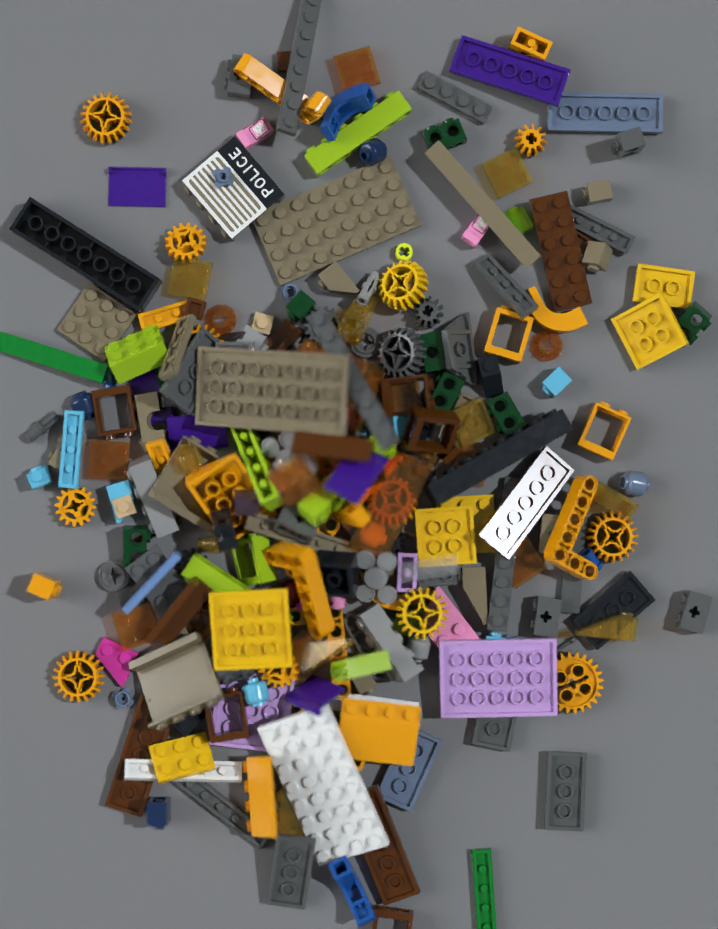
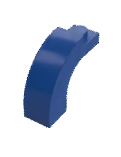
[320,83,376,142]
[328,855,377,928]

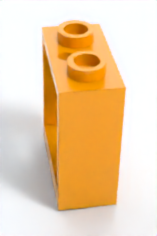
[483,305,534,364]
[576,401,632,461]

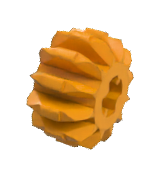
[514,124,547,157]

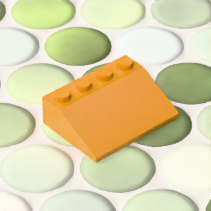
[185,453,278,539]
[339,698,421,766]
[242,755,277,838]

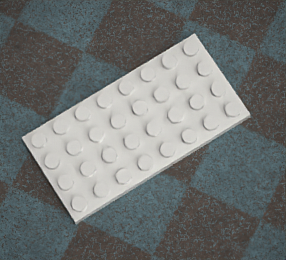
[257,703,390,866]

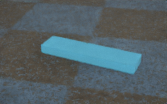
[58,410,85,489]

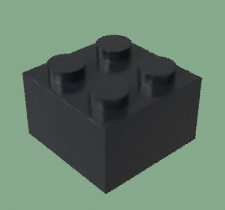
[316,550,359,598]

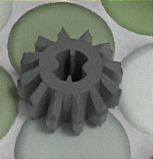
[411,296,444,329]

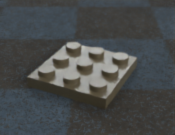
[57,282,137,362]

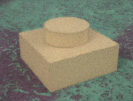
[252,312,275,336]
[112,494,137,519]

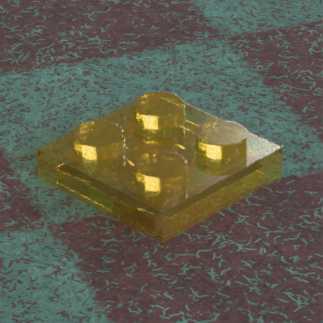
[481,148,533,199]
[167,259,213,301]
[451,397,496,448]

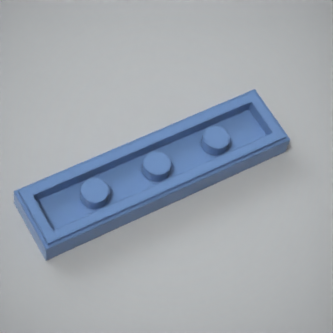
[122,550,182,615]

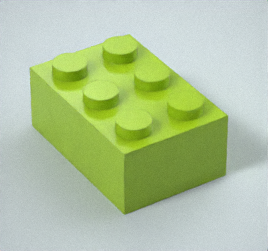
[104,324,168,384]

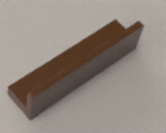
[267,319,303,351]
[291,431,375,463]
[145,576,213,646]

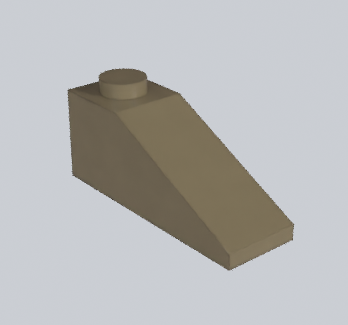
[458,566,488,625]

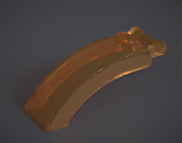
[348,443,438,561]

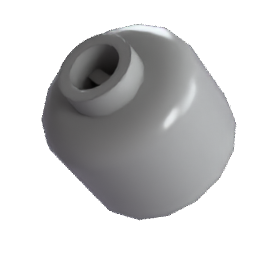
[407,633,433,662]

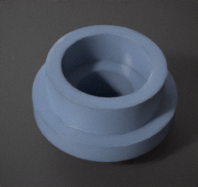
[281,283,300,302]

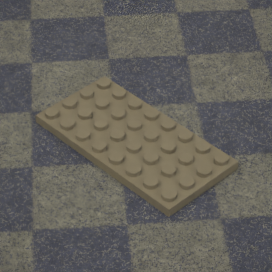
[253,155,421,286]
[195,346,350,436]

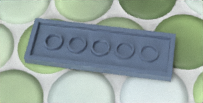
[547,92,663,134]

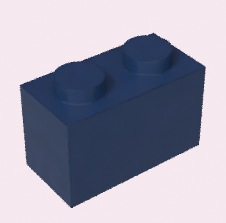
[147,797,171,830]

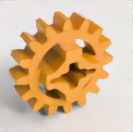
[165,222,207,264]
[54,487,97,527]
[258,654,300,688]

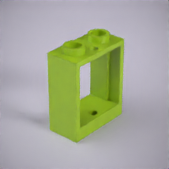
[232,532,277,586]
[330,650,392,682]

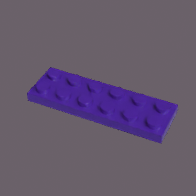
[449,35,571,107]

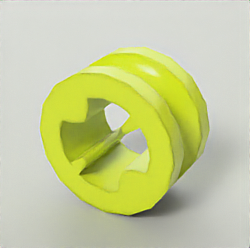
[395,243,413,262]

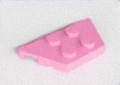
[419,586,480,648]

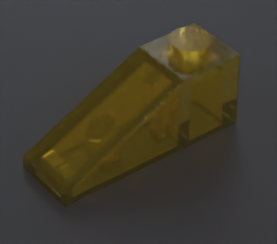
[575,612,638,641]
[292,639,356,672]

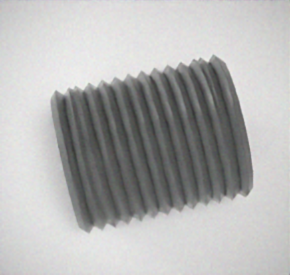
[116,583,147,608]

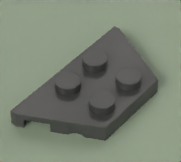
[441,312,480,386]

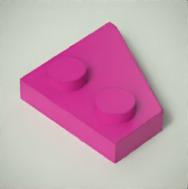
[95,637,139,687]

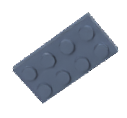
[379,730,442,812]

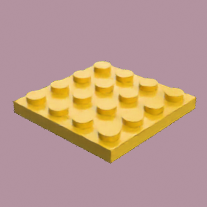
[209,588,293,671]

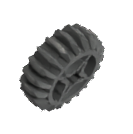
[376,327,427,378]

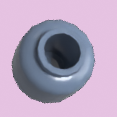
[619,470,650,497]

